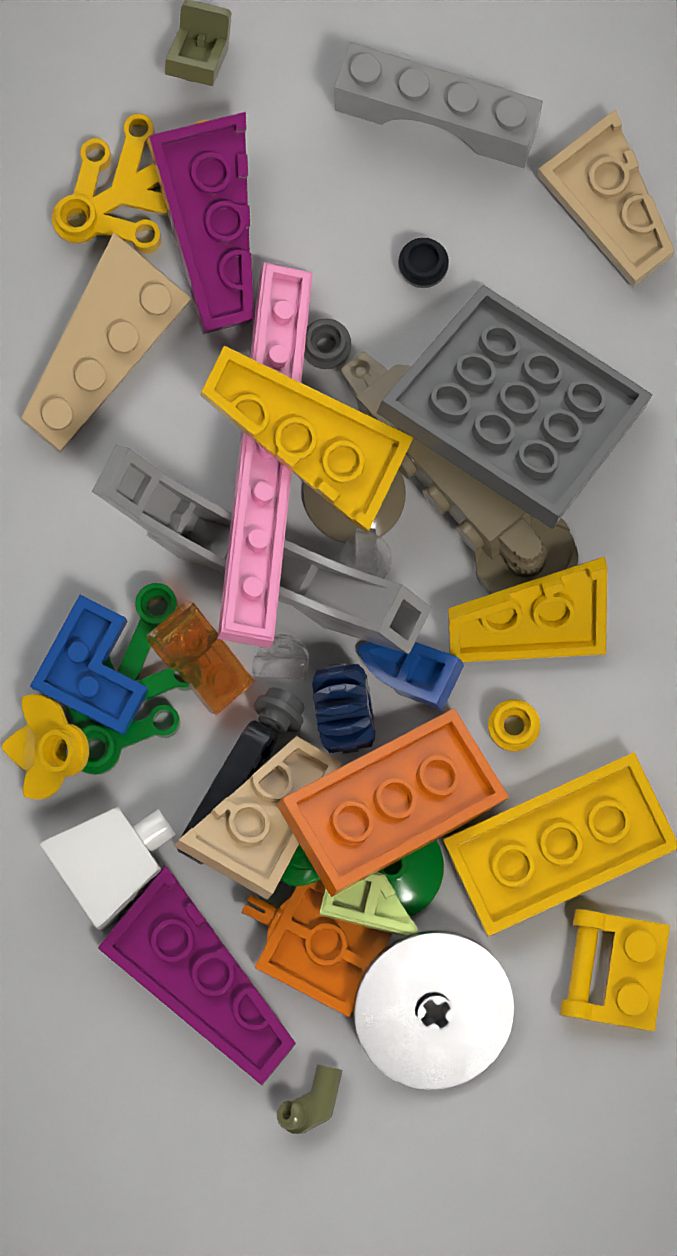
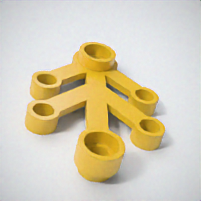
[52,114,209,254]

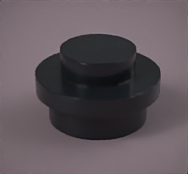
[398,238,449,288]

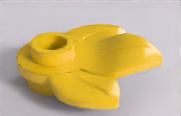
[2,694,89,800]

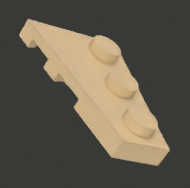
[537,109,675,288]
[174,736,342,900]

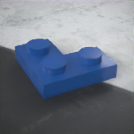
[30,594,149,737]

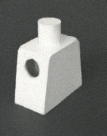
[40,807,176,931]

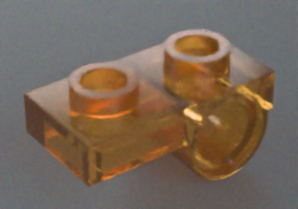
[146,601,255,715]

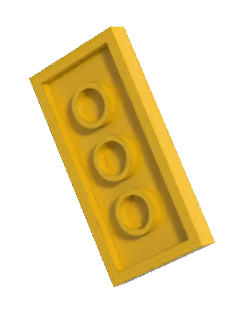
[443,752,677,938]

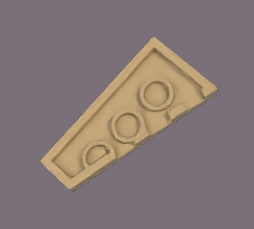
[21,233,191,453]

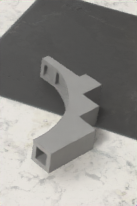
[91,445,432,654]

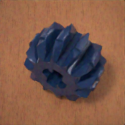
[312,663,376,754]

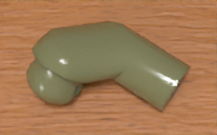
[277,1064,343,1134]

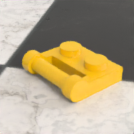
[559,909,670,1032]

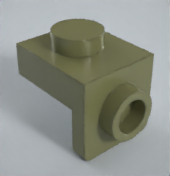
[165,0,232,86]

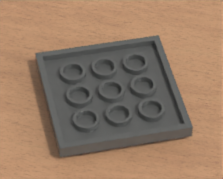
[376,285,653,529]

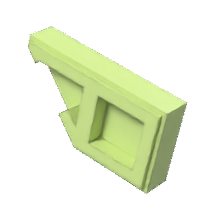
[319,872,418,937]

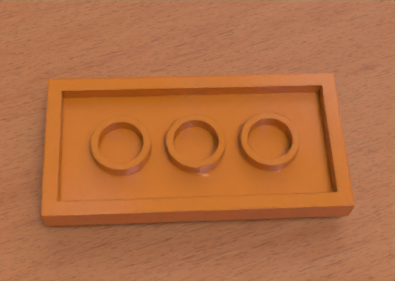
[277,708,509,897]

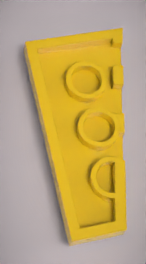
[201,346,413,534]

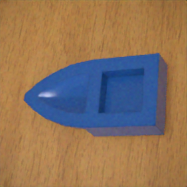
[357,642,464,711]

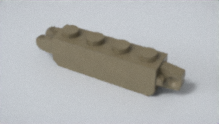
[341,351,544,576]

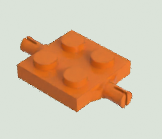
[241,880,392,1018]

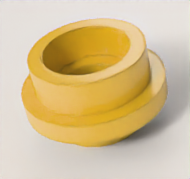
[488,699,540,752]

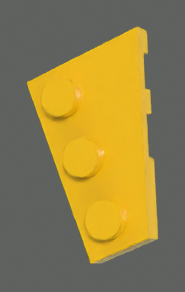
[448,556,608,662]

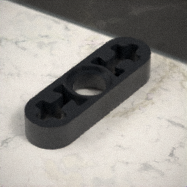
[177,720,278,865]

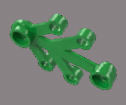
[68,583,201,775]

